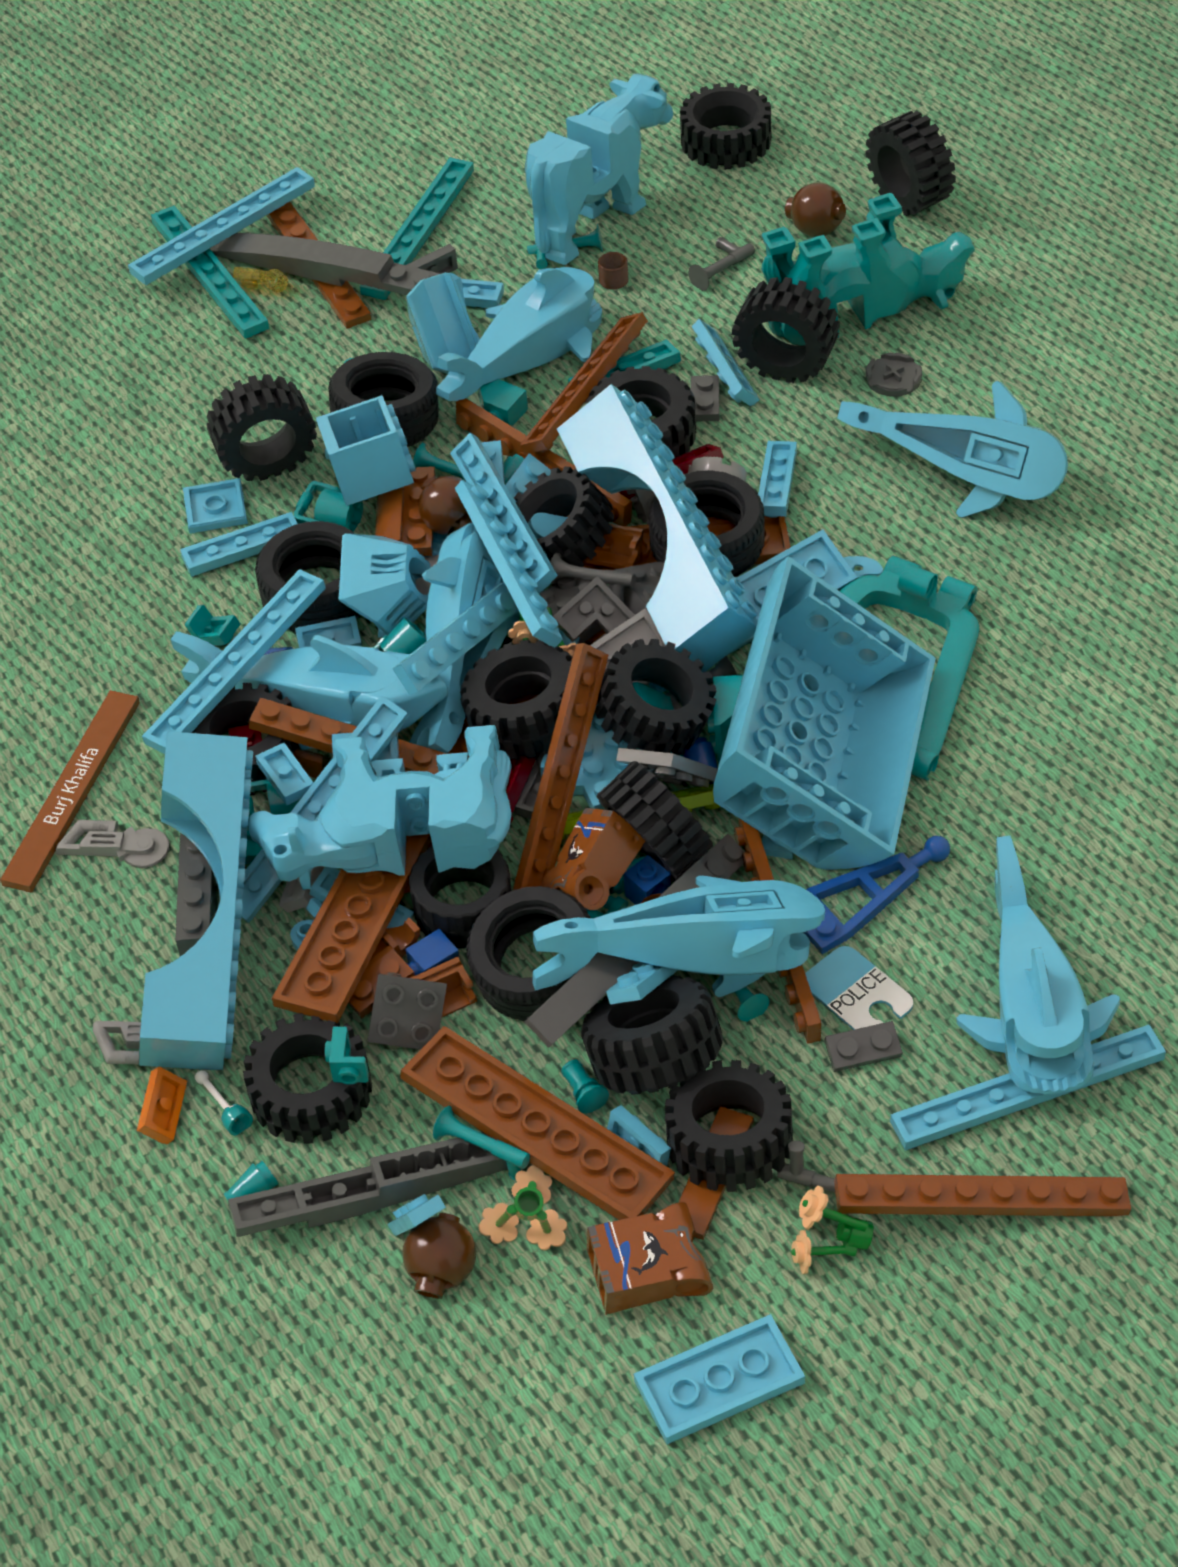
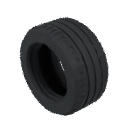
[328,352,439,447]
[649,470,765,577]
[255,521,360,632]
[466,886,599,1021]

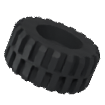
[586,366,696,458]
[460,640,573,759]
[581,975,723,1095]

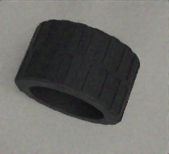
[409,846,512,950]

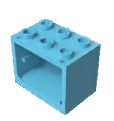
[316,395,416,506]

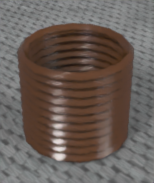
[598,252,629,289]

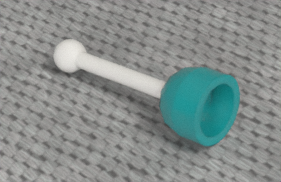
[195,1070,253,1136]

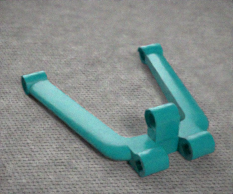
[839,555,980,781]

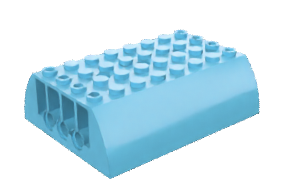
[713,556,936,870]

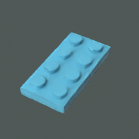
[633,1314,805,1445]

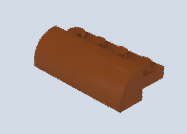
[375,467,436,556]

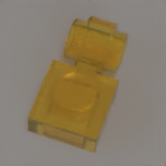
[233,267,288,292]

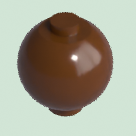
[785,182,846,237]
[418,476,472,535]
[402,1213,476,1299]

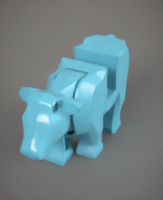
[525,73,673,265]
[248,725,512,890]

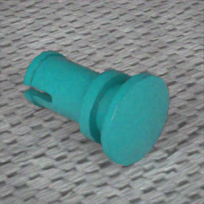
[561,1059,609,1114]

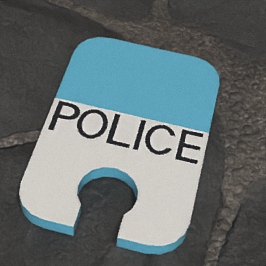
[805,946,913,1030]

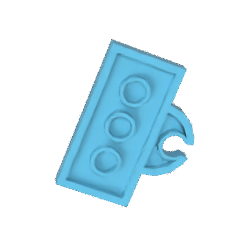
[541,715,628,810]

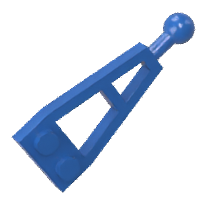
[803,836,950,954]

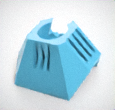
[406,272,480,374]
[339,533,431,638]

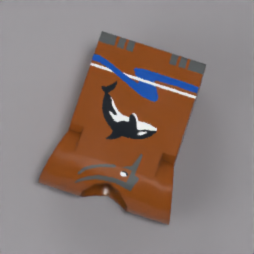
[543,808,645,910]
[587,1202,714,1315]

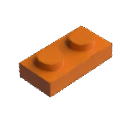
[137,1066,187,1144]

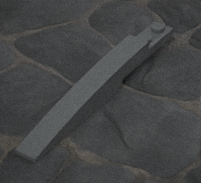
[210,233,440,295]
[524,834,745,1048]
[228,1132,508,1237]

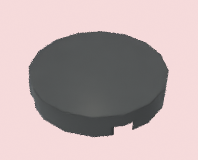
[866,353,922,397]

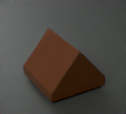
[293,749,332,779]

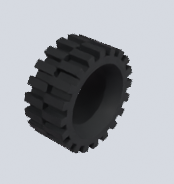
[680,83,771,170]
[865,111,956,216]
[731,277,840,384]
[206,374,317,481]
[514,466,614,567]
[595,639,717,755]
[191,683,301,796]
[596,761,713,881]
[243,1013,372,1144]
[665,1060,793,1192]

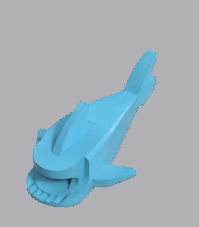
[436,267,602,401]
[837,381,1068,517]
[956,836,1120,1094]
[533,875,825,997]

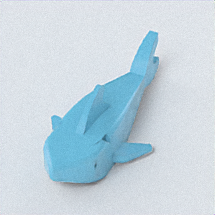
[409,522,520,753]
[171,631,448,750]

